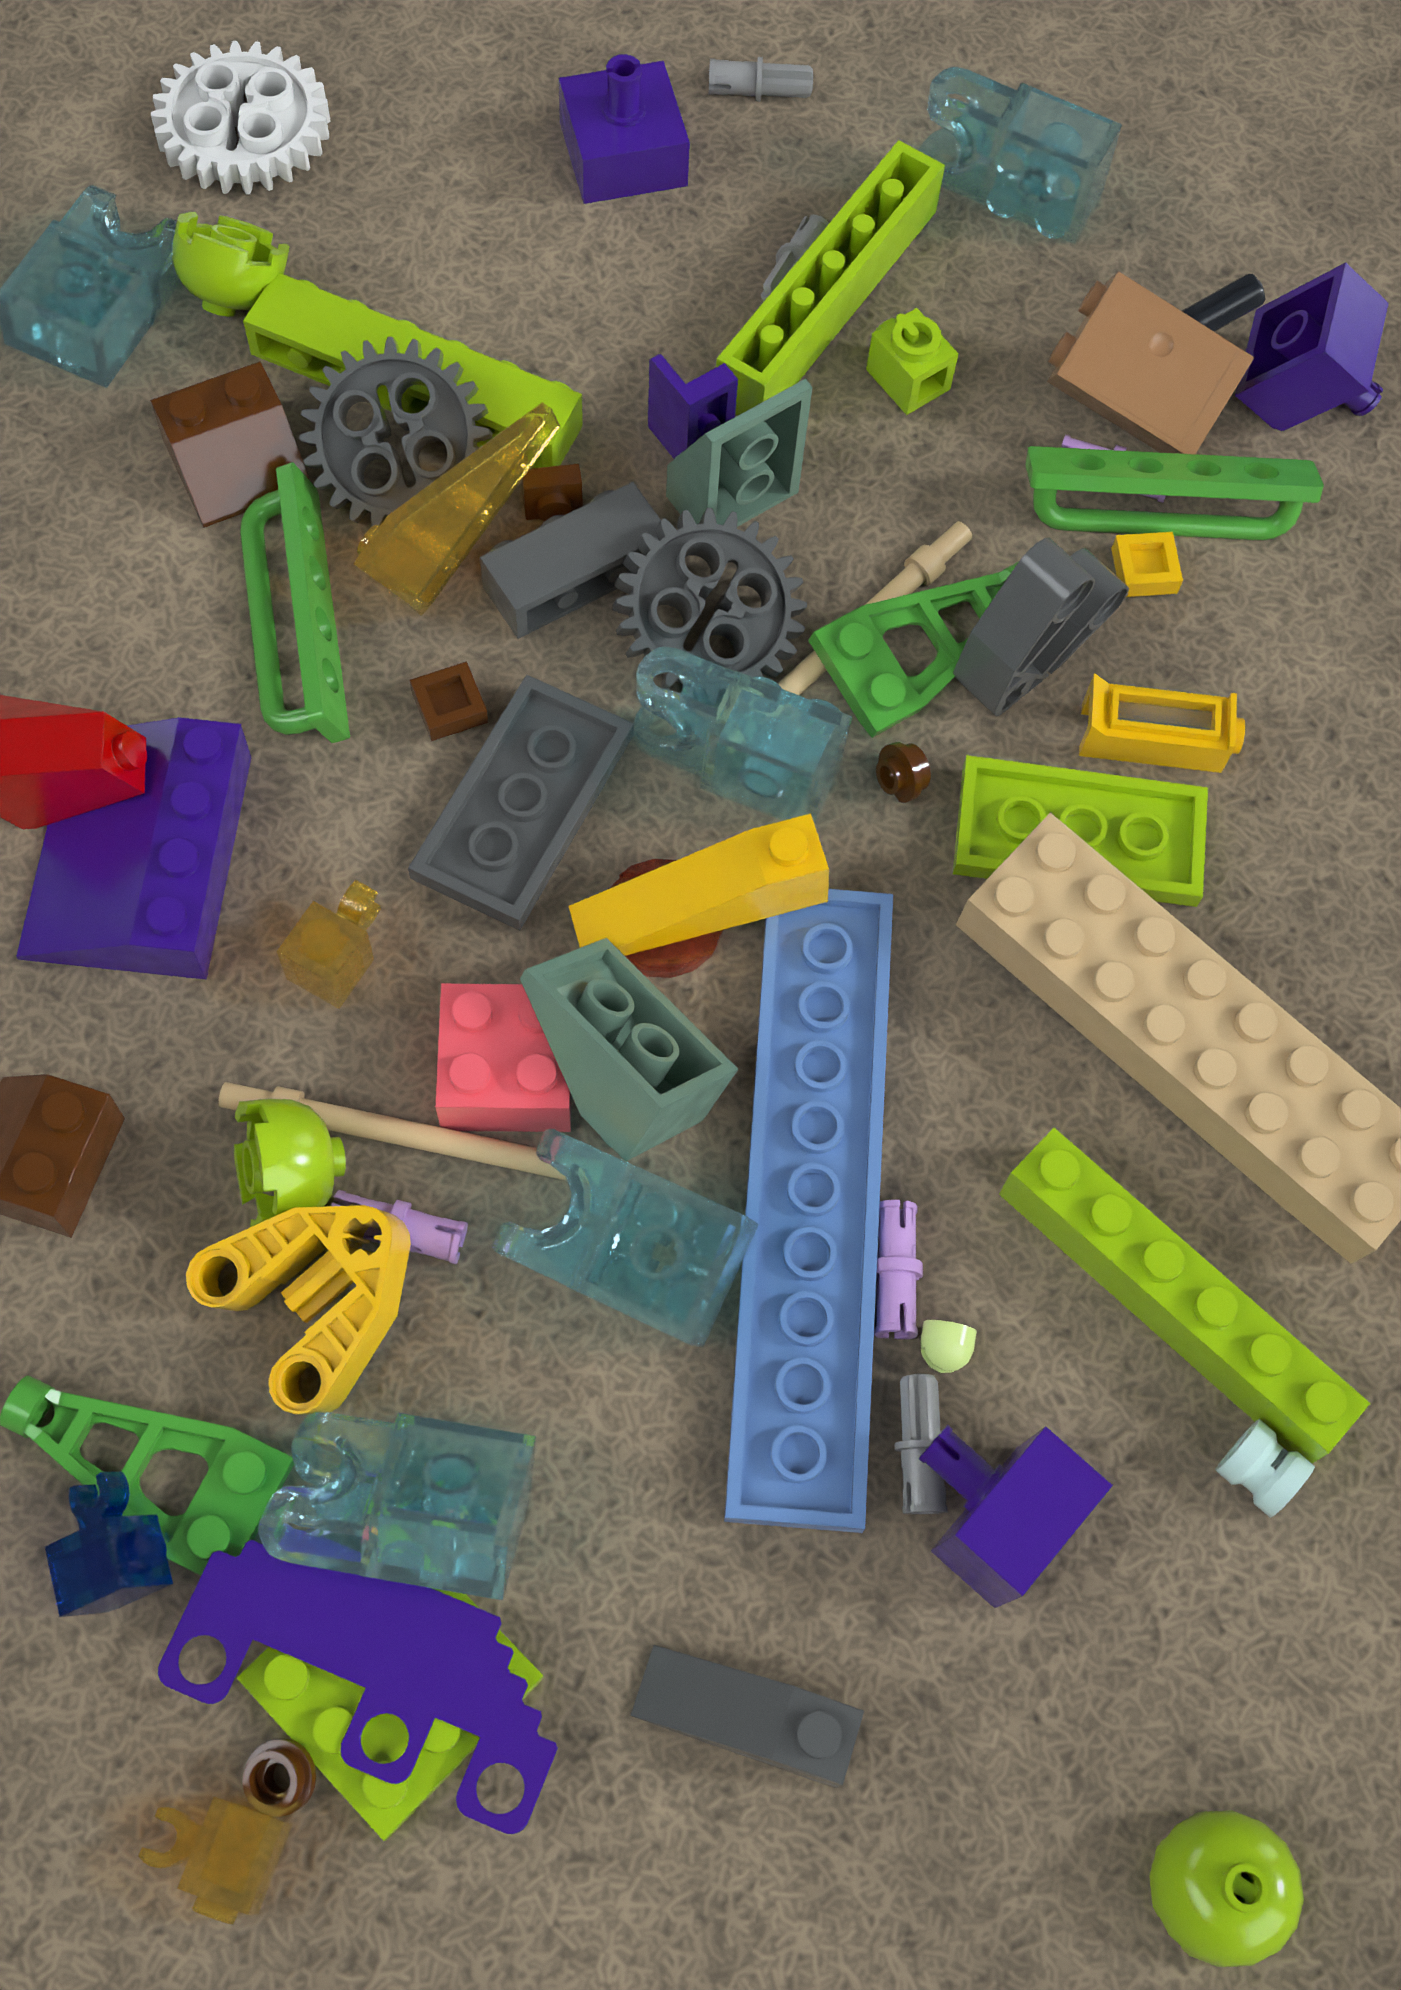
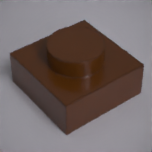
[521,463,583,522]
[410,661,488,741]

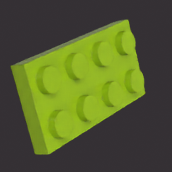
[953,755,1208,907]

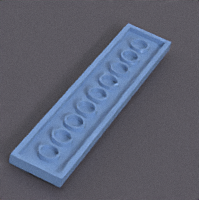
[724,889,893,1533]

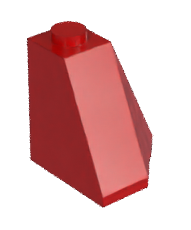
[0,695,147,829]

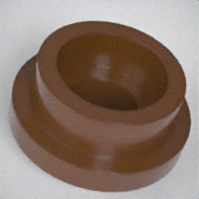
[876,742,931,803]
[242,1738,316,1817]

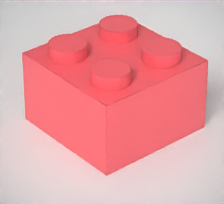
[435,983,571,1132]

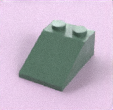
[666,379,813,527]
[520,938,738,1162]

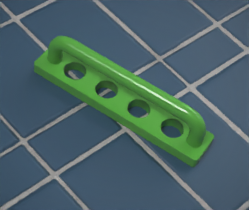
[1025,446,1324,540]
[240,462,350,743]

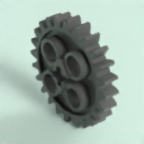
[299,337,492,533]
[612,508,807,704]

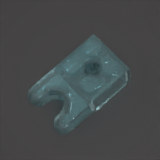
[919,67,1122,244]
[0,185,181,388]
[634,647,852,825]
[491,1128,759,1347]
[258,1412,536,1600]

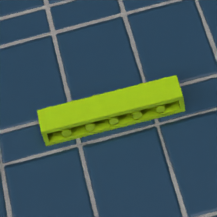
[716,140,945,416]
[243,273,583,469]
[999,1127,1371,1463]

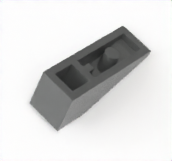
[630,1645,864,1788]

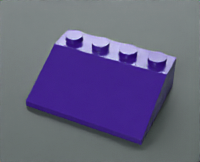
[16,717,251,980]

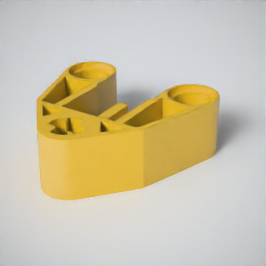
[186,1205,411,1415]

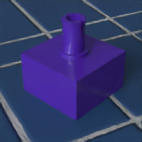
[558,54,690,204]
[1235,262,1389,431]
[918,1425,1113,1608]

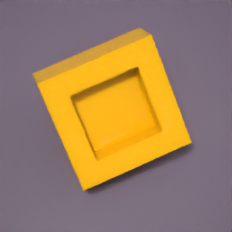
[1111,532,1183,597]

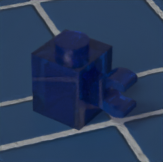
[45,1472,173,1617]

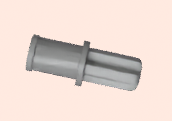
[708,57,813,102]
[761,214,829,302]
[894,1374,948,1514]

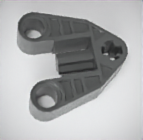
[953,538,1129,717]

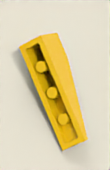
[569,813,829,956]

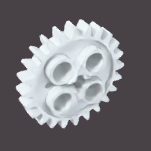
[151,41,331,194]

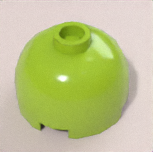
[172,212,290,317]
[234,1099,346,1227]
[1149,1810,1304,1967]

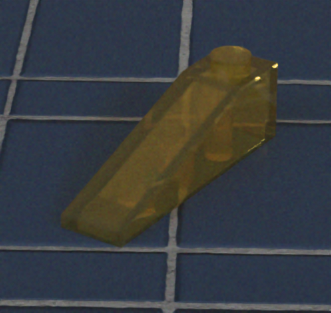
[353,402,560,616]

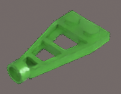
[808,561,1019,738]
[0,1375,296,1576]

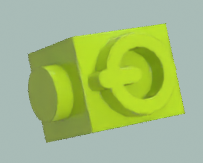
[866,308,959,415]

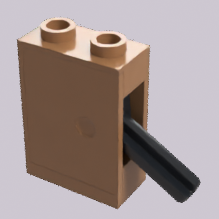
[1047,271,1266,454]

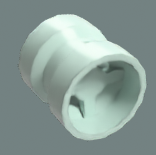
[1215,1419,1315,1518]

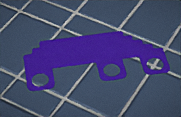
[158,1526,558,1834]

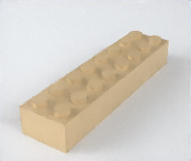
[956,812,1401,1263]

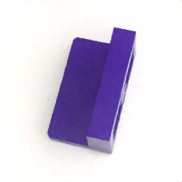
[648,354,738,459]

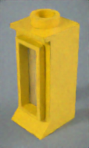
[1079,673,1245,773]

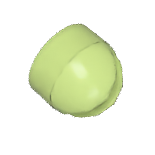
[920,1320,977,1373]

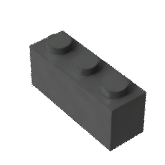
[480,482,660,639]

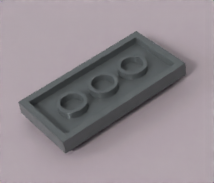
[408,674,634,931]

